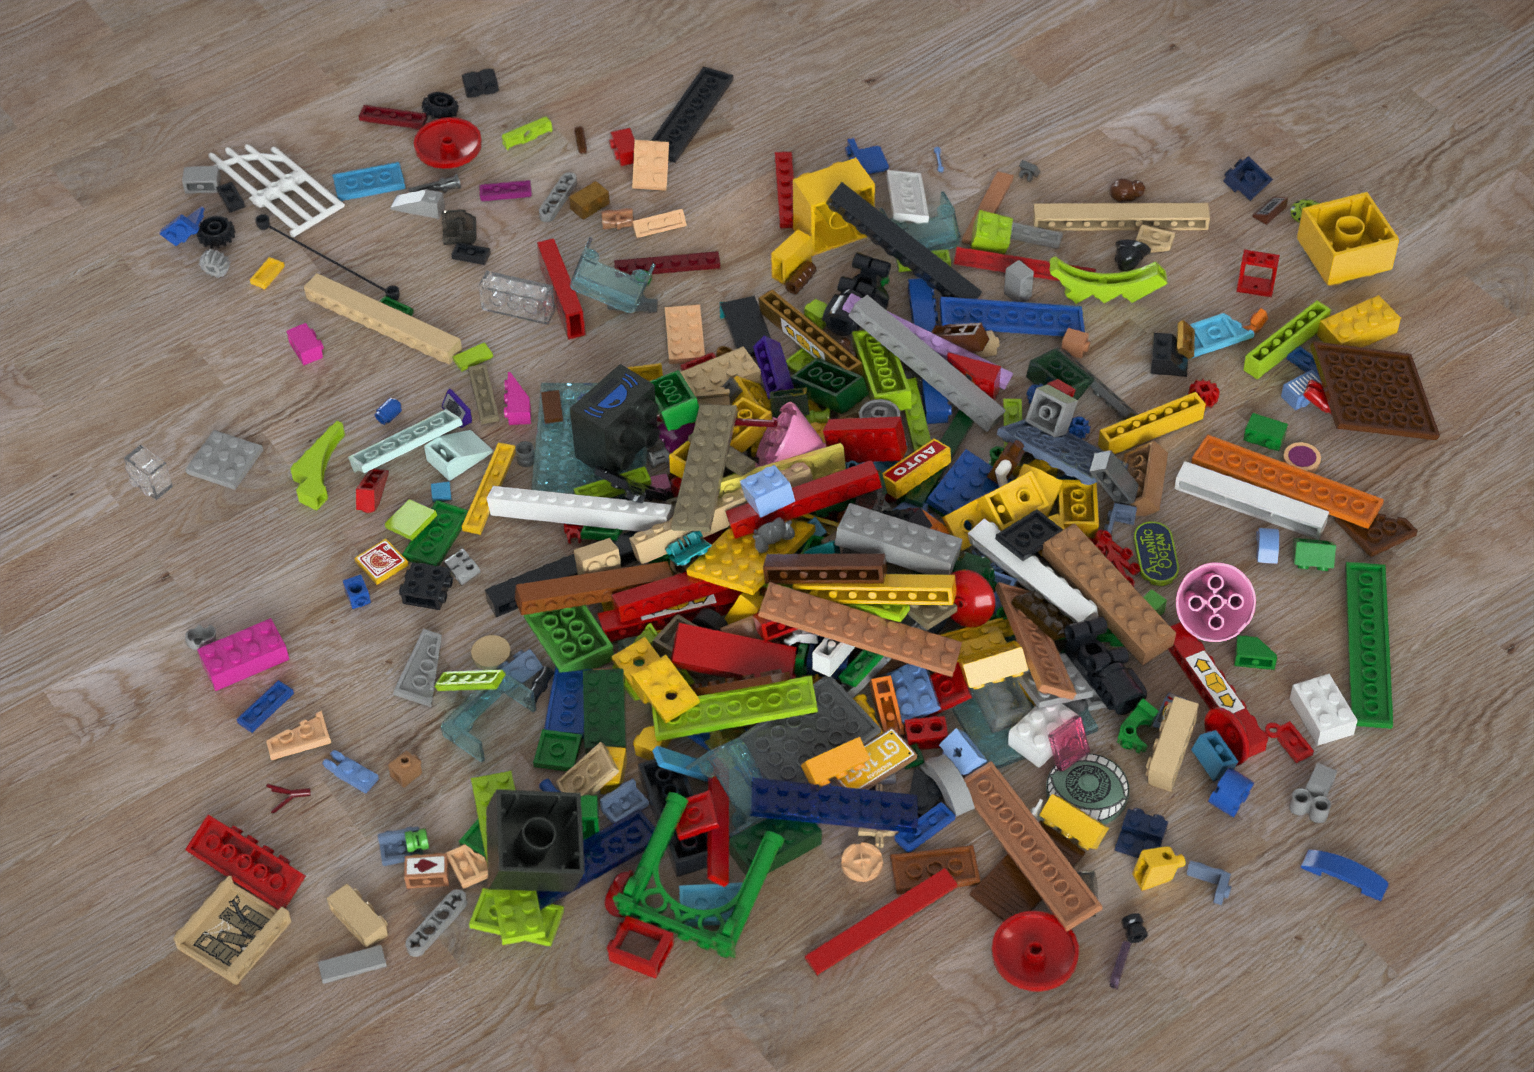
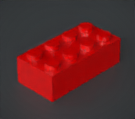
[823,416,907,463]

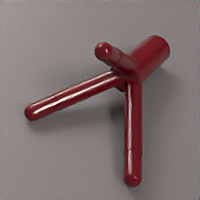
[266,784,311,814]

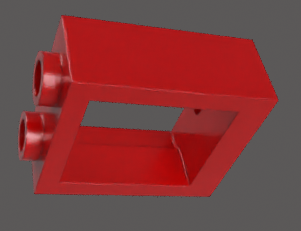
[1236,249,1280,298]
[607,916,674,979]

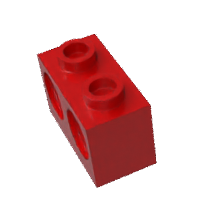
[904,716,948,750]

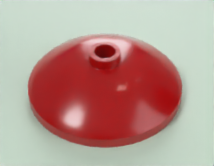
[949,569,995,628]
[1204,707,1250,766]

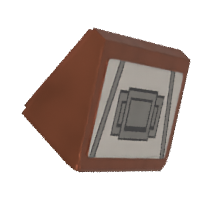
[1252,197,1288,225]

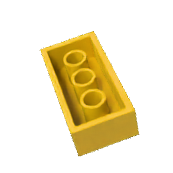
[1317,295,1401,348]

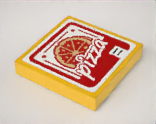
[354,539,409,585]

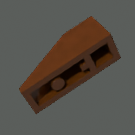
[931,323,990,352]

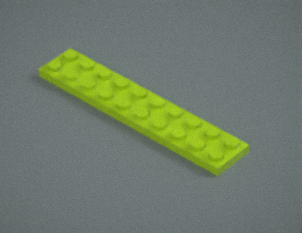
[471,771,545,945]

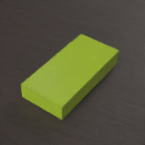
[453,342,493,372]

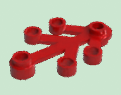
[1094,530,1141,587]

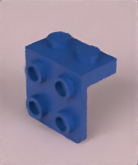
[845,138,889,174]
[159,206,205,246]

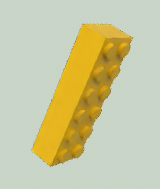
[669,397,772,479]

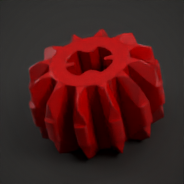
[1188,379,1220,409]

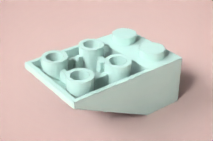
[424,430,494,481]

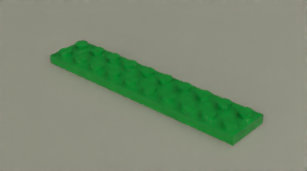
[1345,562,1393,729]

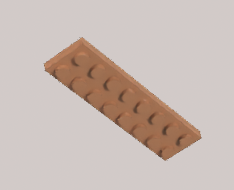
[995,582,1077,700]

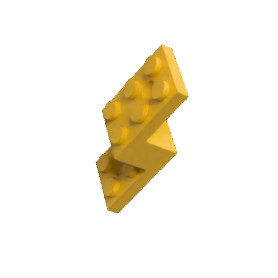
[942,471,1049,551]
[611,637,700,723]

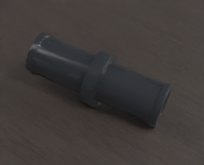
[525,667,554,704]

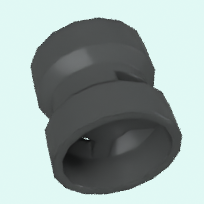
[515,441,536,467]

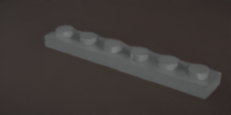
[1053,347,1139,420]

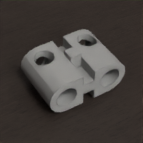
[443,548,481,585]

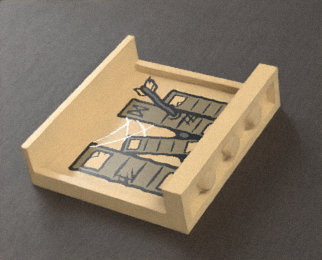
[173,876,292,985]

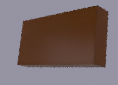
[541,390,563,424]

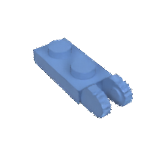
[322,750,379,794]

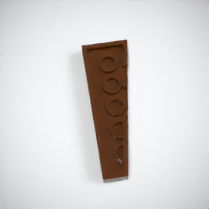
[666,669,791,700]

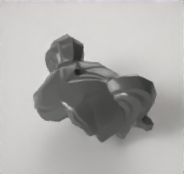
[752,517,795,553]

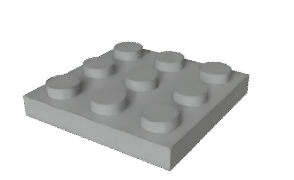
[186,430,263,490]
[1016,653,1093,708]

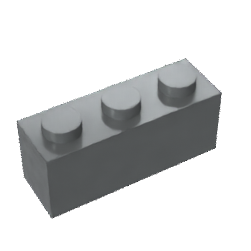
[1090,450,1139,505]

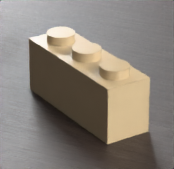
[326,884,388,949]

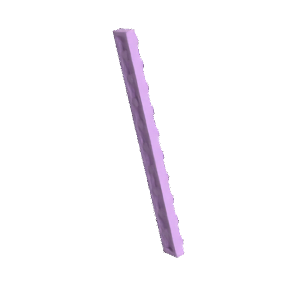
[842,293,1013,390]

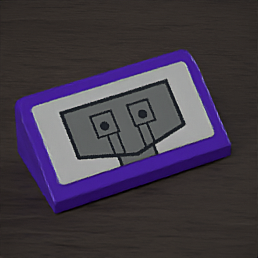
[442,389,472,428]

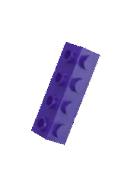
[753,335,796,406]

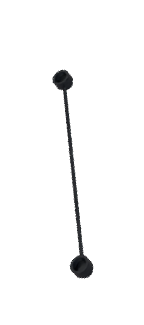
[255,214,400,301]

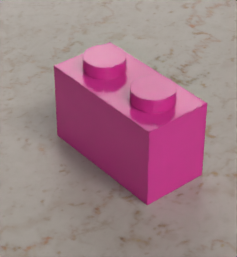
[286,323,324,366]

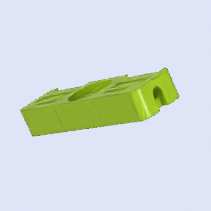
[502,116,552,150]

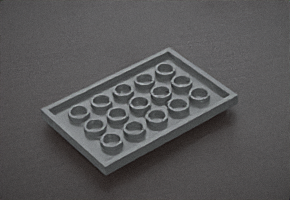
[734,676,881,801]

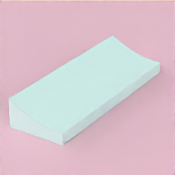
[348,409,463,473]

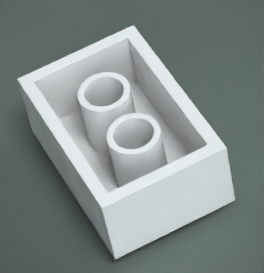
[1290,674,1357,746]
[1008,703,1080,768]

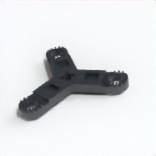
[593,465,675,503]

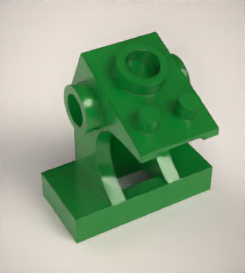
[1116,698,1159,754]

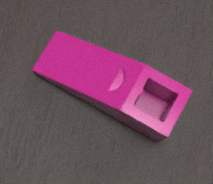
[504,372,531,425]

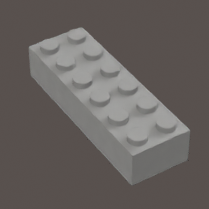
[835,503,963,575]

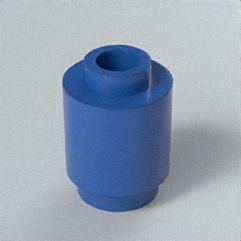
[374,398,402,425]

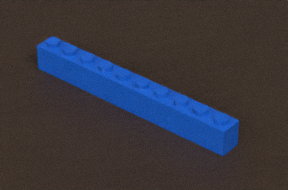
[908,278,952,424]

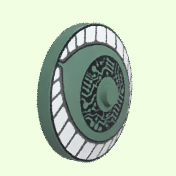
[1046,753,1129,825]

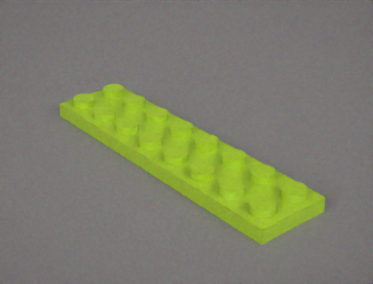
[652,675,818,741]

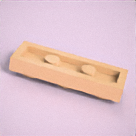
[632,209,687,238]

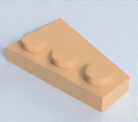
[266,711,331,760]

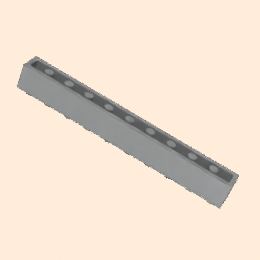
[849,295,1006,432]

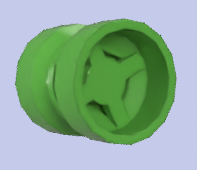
[405,828,429,853]

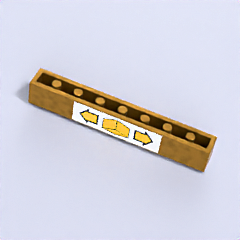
[758,289,864,378]

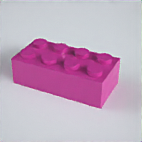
[197,618,290,691]

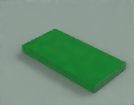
[402,500,469,566]

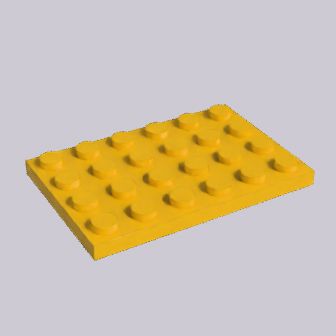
[686,519,816,595]

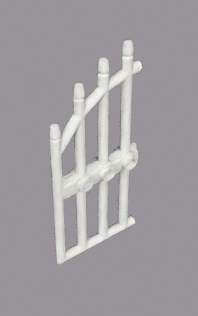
[208,144,345,238]

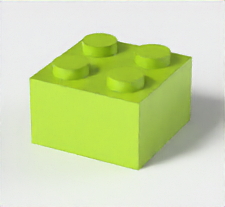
[970,210,1013,254]

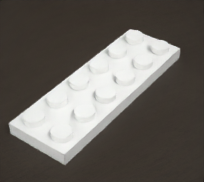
[886,170,929,224]

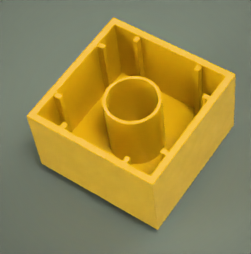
[793,158,875,256]
[1297,192,1399,286]

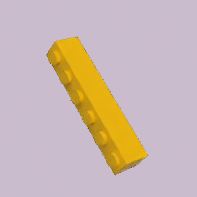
[1098,392,1206,454]

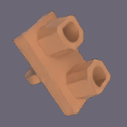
[601,208,633,230]

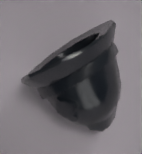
[1115,240,1151,271]

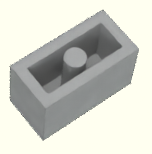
[182,166,221,194]
[1004,260,1034,302]

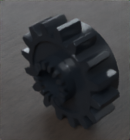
[421,92,459,119]
[196,216,236,249]

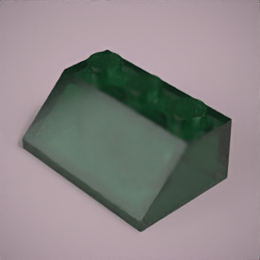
[1026,348,1094,400]

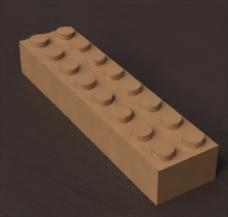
[1042,523,1176,666]

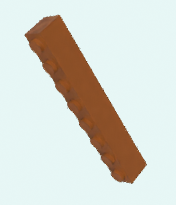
[515,561,673,615]

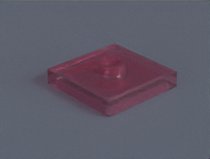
[1048,715,1090,772]

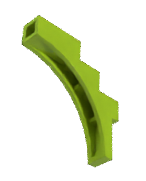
[1049,256,1168,304]

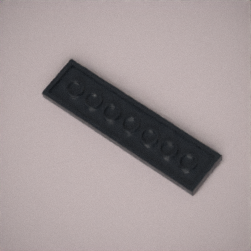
[651,66,733,163]

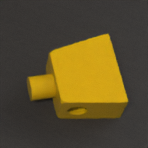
[1132,846,1185,891]

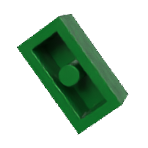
[1243,413,1288,451]

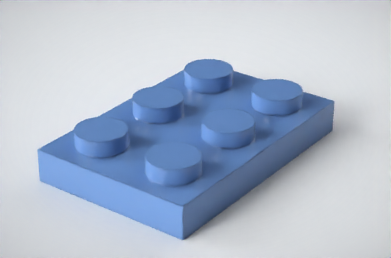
[887,664,941,724]

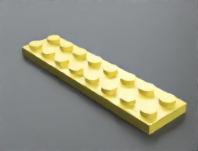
[718,443,846,499]

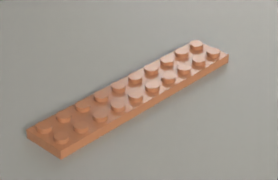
[758,582,962,677]
[963,761,1103,932]

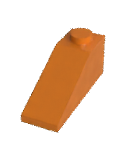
[869,675,905,735]

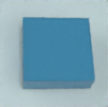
[431,482,452,502]

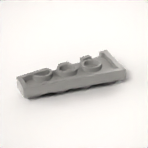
[394,629,442,707]

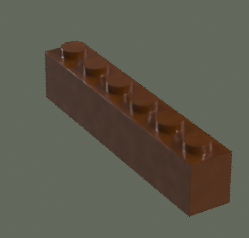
[763,554,887,584]

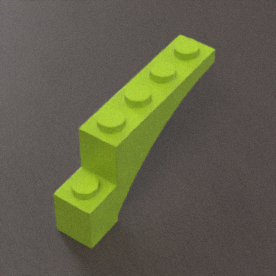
[290,421,345,511]

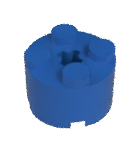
[1208,767,1255,818]

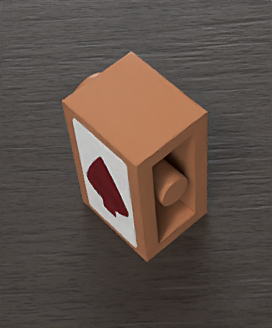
[404,853,449,889]

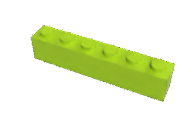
[1243,300,1331,380]

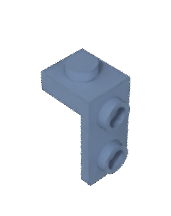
[1104,503,1137,535]
[1187,861,1232,905]

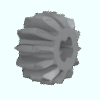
[199,249,230,278]

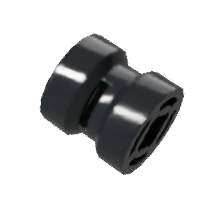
[1121,913,1148,943]

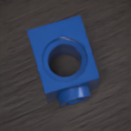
[343,574,371,609]

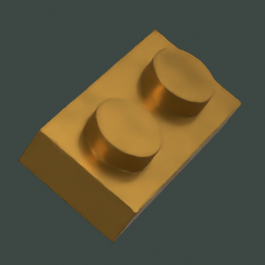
[1177,320,1195,359]

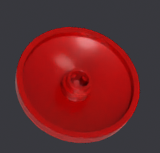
[414,117,482,169]
[991,911,1079,991]

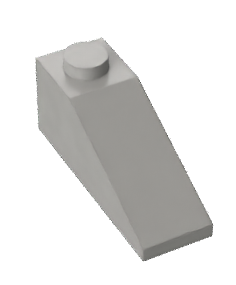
[390,189,445,219]

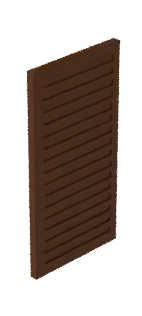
[969,820,1085,921]

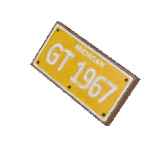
[832,727,917,800]

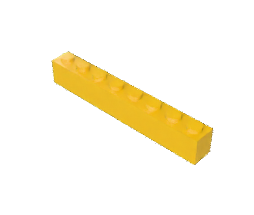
[793,574,956,605]

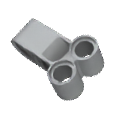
[1289,763,1337,823]

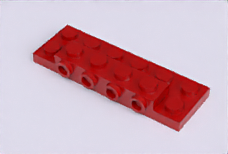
[185,814,306,910]

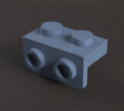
[497,649,543,691]
[600,778,649,827]
[378,827,424,866]

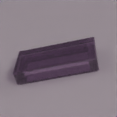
[1110,941,1131,990]

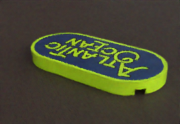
[1133,522,1179,586]

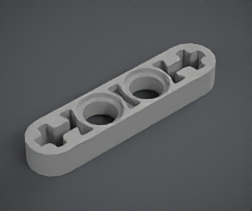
[539,172,577,222]
[405,889,467,957]

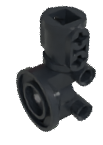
[823,252,891,336]
[1060,616,1147,715]

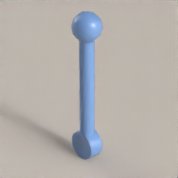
[934,147,944,172]

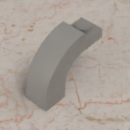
[920,754,975,816]

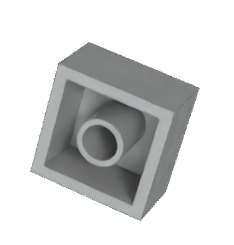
[1025,385,1078,437]

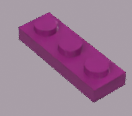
[479,180,532,201]

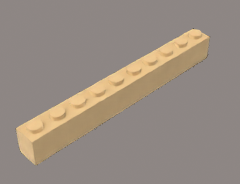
[1033,203,1210,231]
[304,273,462,365]
[629,462,813,565]

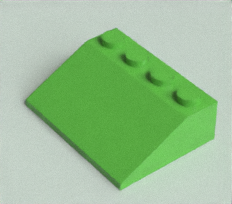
[524,605,614,673]

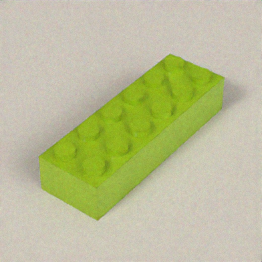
[852,330,912,411]

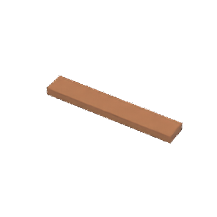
[962,171,1014,245]

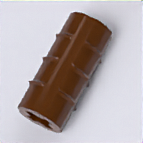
[785,261,817,295]

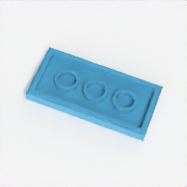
[332,162,406,201]

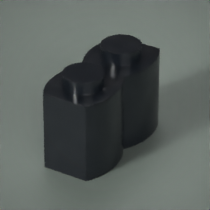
[462,69,499,98]

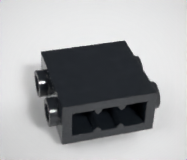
[399,562,453,610]

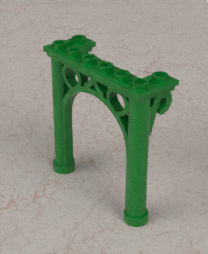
[613,792,785,958]

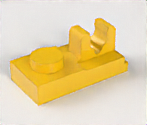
[627,363,663,381]

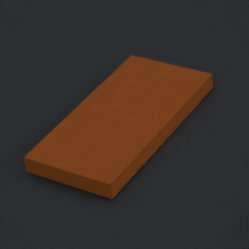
[890,845,980,894]

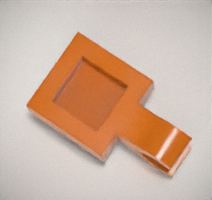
[1243,308,1268,341]

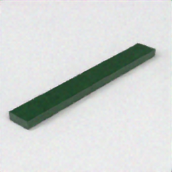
[905,409,974,508]

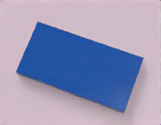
[544,667,593,739]

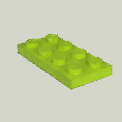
[469,888,564,947]

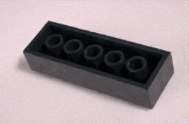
[638,759,708,877]

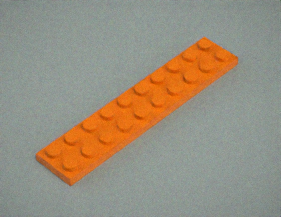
[1191,434,1384,529]

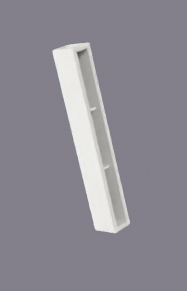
[1175,461,1329,540]
[968,519,1098,624]

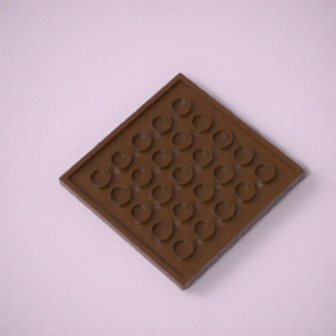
[1310,341,1440,440]

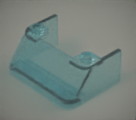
[879,191,961,251]
[570,237,656,313]
[441,675,536,763]
[686,739,780,839]

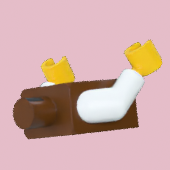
[987,440,1025,488]

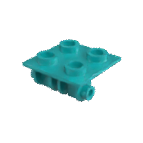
[665,531,712,565]

